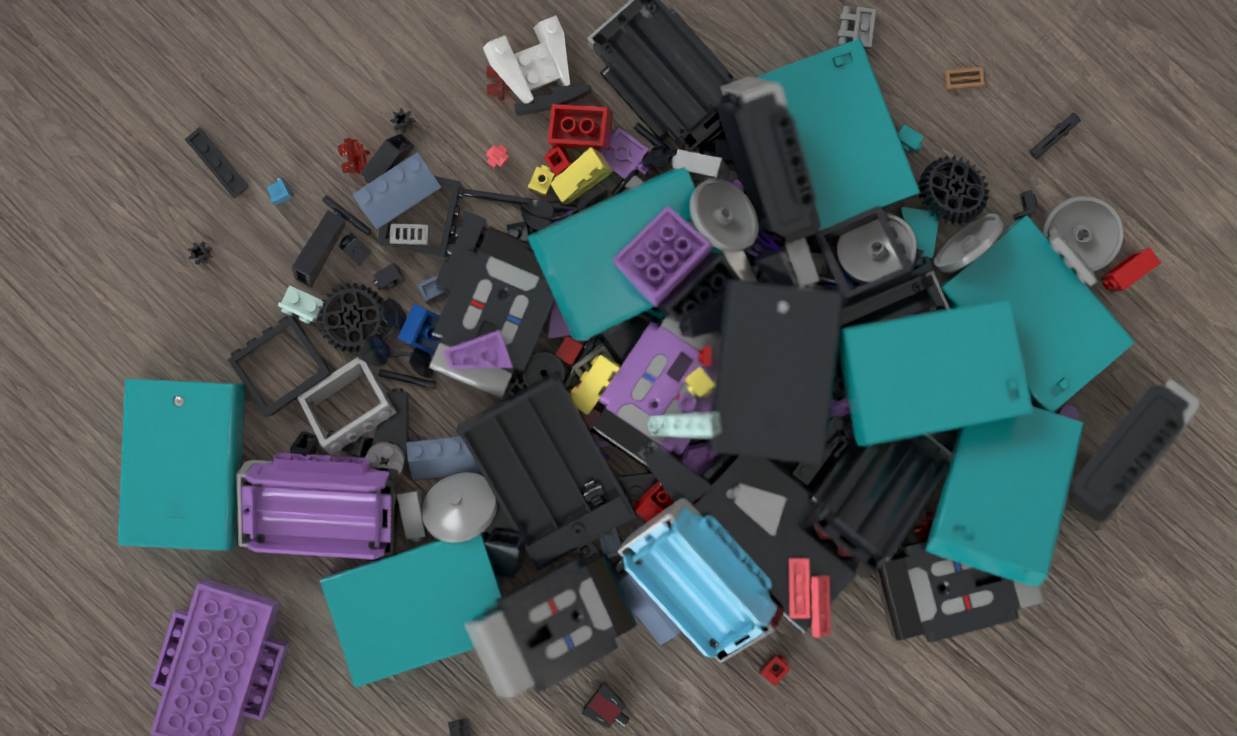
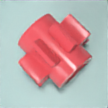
[486,144,509,168]

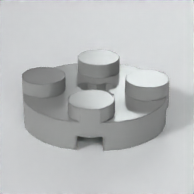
[365,441,405,480]

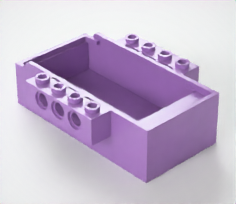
[150,579,289,736]

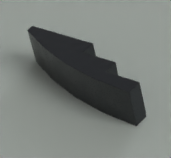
[515,85,592,116]

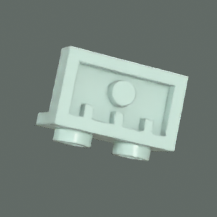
[278,285,324,324]

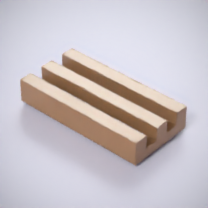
[944,67,985,90]

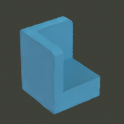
[266,177,293,205]

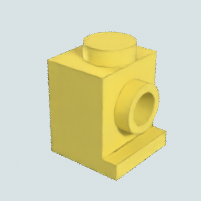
[528,165,555,197]

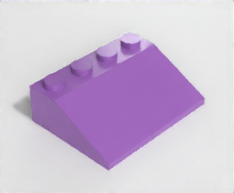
[612,206,711,306]

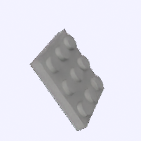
[1049,226,1097,286]

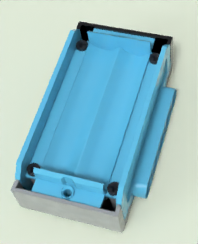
[618,498,784,664]

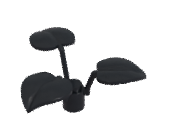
[520,189,608,231]
[358,298,433,378]

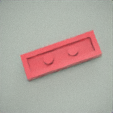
[789,558,810,618]
[811,575,831,637]

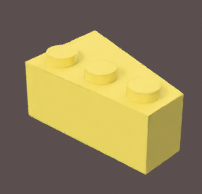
[550,147,613,204]
[570,353,621,415]

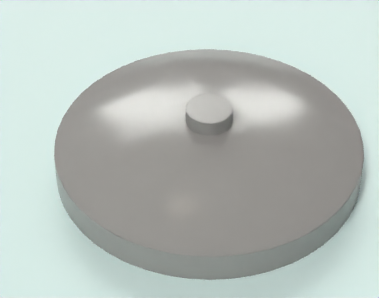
[690,178,758,253]
[1043,196,1123,271]
[837,213,917,284]
[934,214,1003,272]
[421,472,498,543]

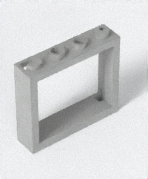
[297,357,396,455]

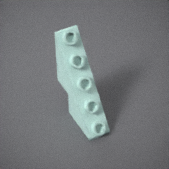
[648,412,721,437]

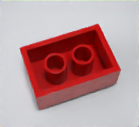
[548,104,613,151]

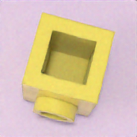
[684,367,715,398]

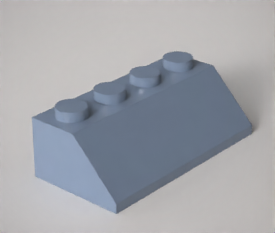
[352,152,442,229]
[406,436,481,480]
[612,573,682,645]

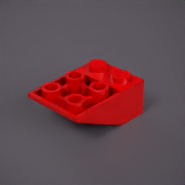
[633,481,696,522]

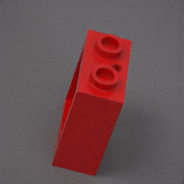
[1100,247,1161,293]

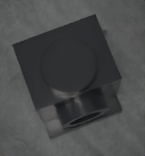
[373,263,405,290]

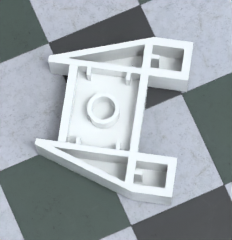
[483,16,570,104]

